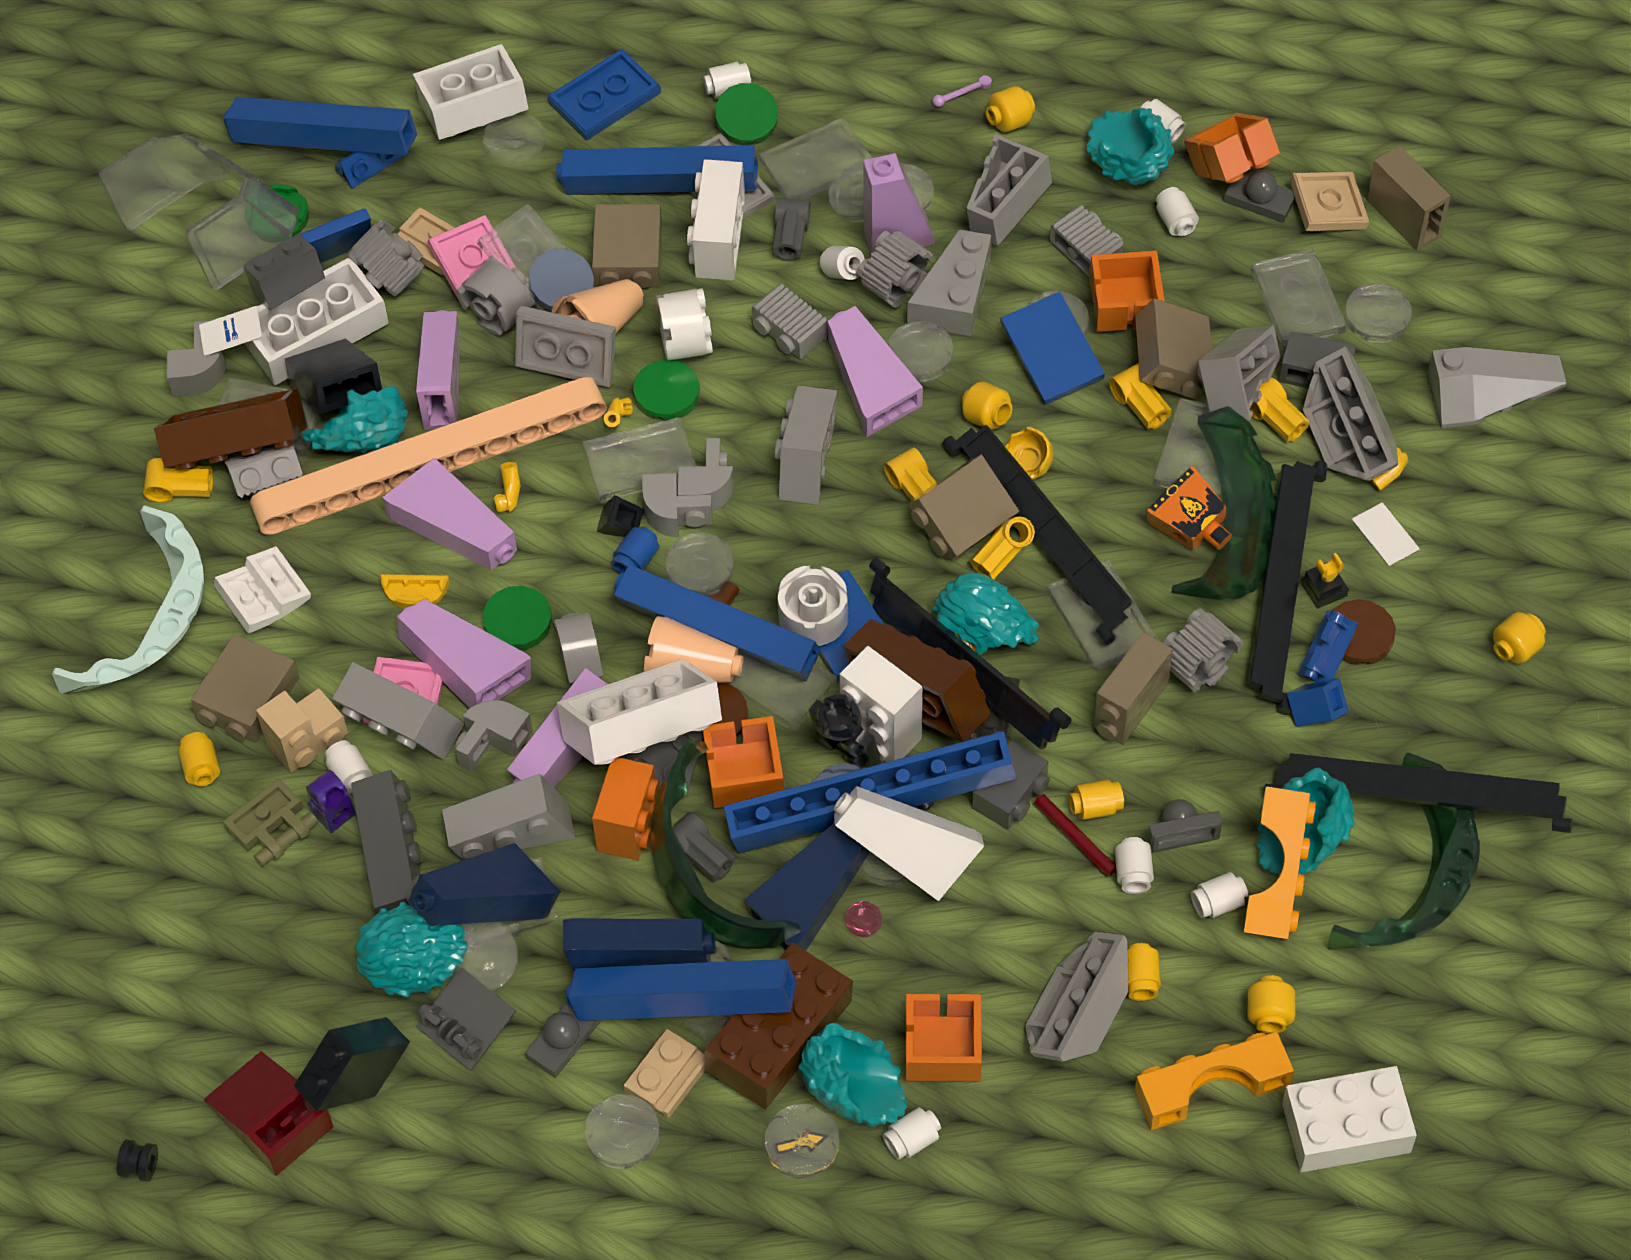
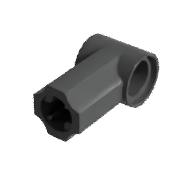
[773,198,811,261]
[662,812,735,882]

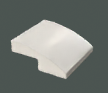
[214,546,311,634]

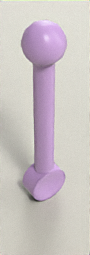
[932,75,992,107]

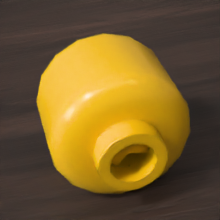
[986,86,1035,132]
[962,381,1013,430]
[1493,612,1546,664]
[1247,975,1295,1034]

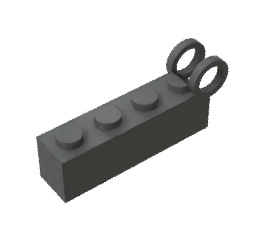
[351,770,423,913]

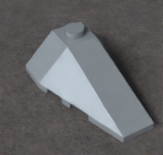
[1427,347,1567,428]

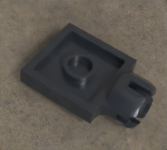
[809,694,882,769]

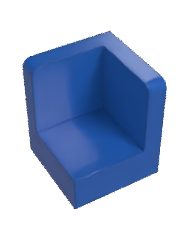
[1287,678,1349,726]

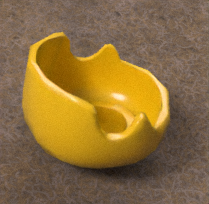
[1005,427,1054,480]

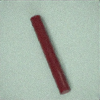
[1034,794,1116,877]

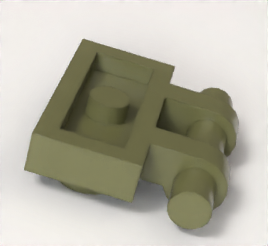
[223,778,318,867]

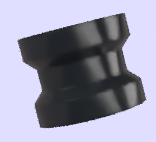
[116,1139,158,1181]

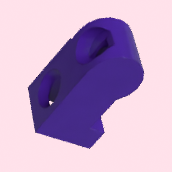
[306,770,356,833]

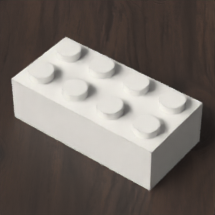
[244,257,389,385]
[557,659,722,765]

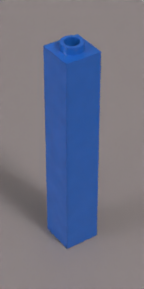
[224,97,417,155]
[556,145,758,195]
[614,565,821,681]
[566,959,797,1021]

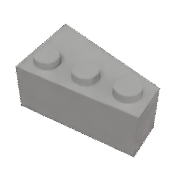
[966,134,1052,246]
[907,230,992,337]
[1198,325,1281,425]
[775,386,837,505]
[332,662,465,760]
[442,774,575,860]

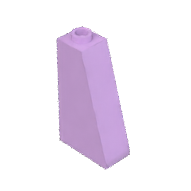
[863,153,935,253]
[828,306,923,437]
[416,310,460,430]
[382,458,517,570]
[397,599,531,708]
[507,668,608,787]

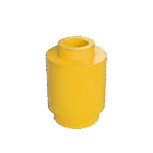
[178,732,220,787]
[1069,779,1124,821]
[1128,943,1161,1001]

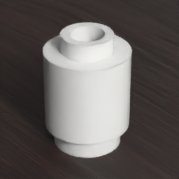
[703,62,751,99]
[1141,99,1186,144]
[1156,187,1199,236]
[820,246,865,280]
[325,740,373,794]
[1115,837,1154,894]
[1191,872,1248,918]
[882,1107,941,1160]

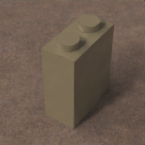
[1367,145,1451,251]
[592,204,662,288]
[1135,298,1212,399]
[907,454,1019,560]
[1093,632,1173,745]
[190,634,299,743]

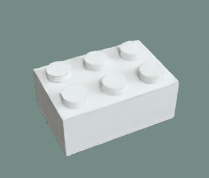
[413,44,529,140]
[687,160,745,280]
[839,646,923,762]
[1282,1066,1417,1173]

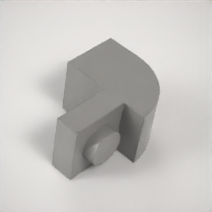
[167,321,226,397]
[678,438,734,511]
[642,473,713,537]
[554,612,603,683]
[455,700,533,772]

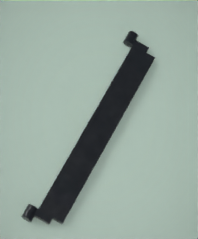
[942,425,1134,645]
[1248,461,1328,715]
[869,558,1072,749]
[1264,753,1573,833]

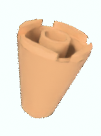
[552,279,644,333]
[644,616,744,683]

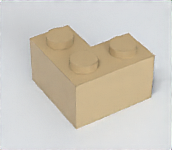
[256,688,348,773]

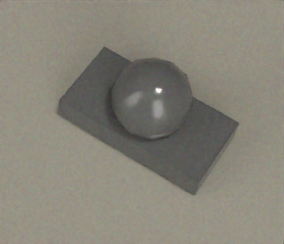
[1224,171,1296,223]
[1147,799,1222,853]
[525,1002,600,1078]

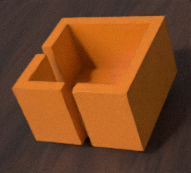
[1184,113,1280,183]
[1089,250,1165,332]
[703,716,784,808]
[592,757,662,861]
[906,994,982,1081]

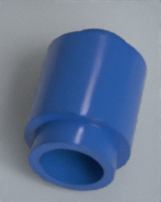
[611,527,659,574]

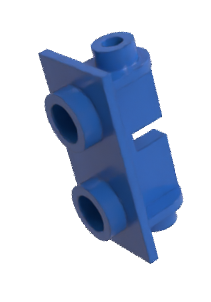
[335,152,404,188]
[1298,610,1358,682]

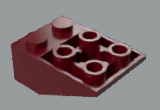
[204,1051,334,1176]

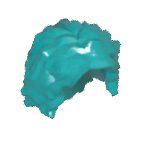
[1086,108,1174,185]
[302,386,408,453]
[932,572,1039,655]
[1257,768,1355,876]
[355,902,467,998]
[798,1023,908,1127]

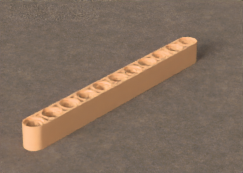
[250,377,607,535]

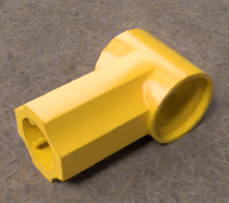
[1109,363,1172,429]
[1249,377,1309,442]
[883,448,937,501]
[143,458,214,503]
[970,517,1035,580]

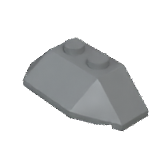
[1303,346,1398,481]
[1025,932,1128,1061]

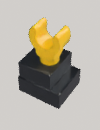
[1302,553,1349,609]

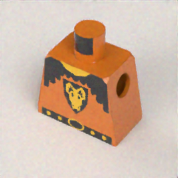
[1147,466,1232,550]

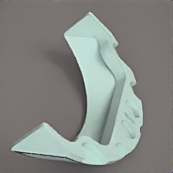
[52,505,204,694]

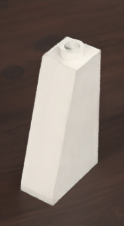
[833,786,984,901]

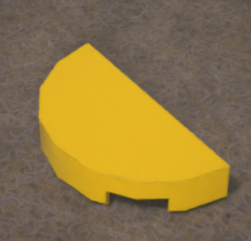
[380,574,450,609]

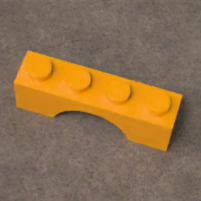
[1243,787,1316,939]
[1135,1032,1294,1131]

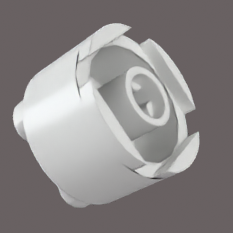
[656,288,713,361]
[778,566,848,647]

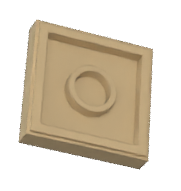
[1289,172,1370,231]

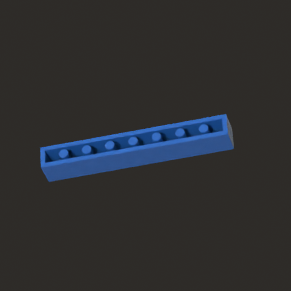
[724,731,1017,853]

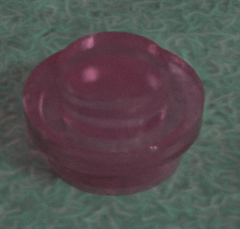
[846,901,882,937]

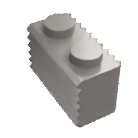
[1050,205,1124,277]
[752,283,828,359]
[224,444,303,498]

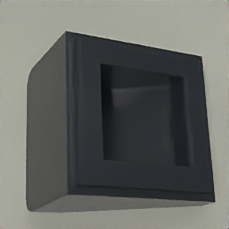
[597,495,644,537]

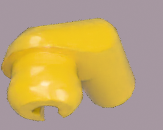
[604,397,633,427]
[1371,447,1408,491]
[494,462,521,513]

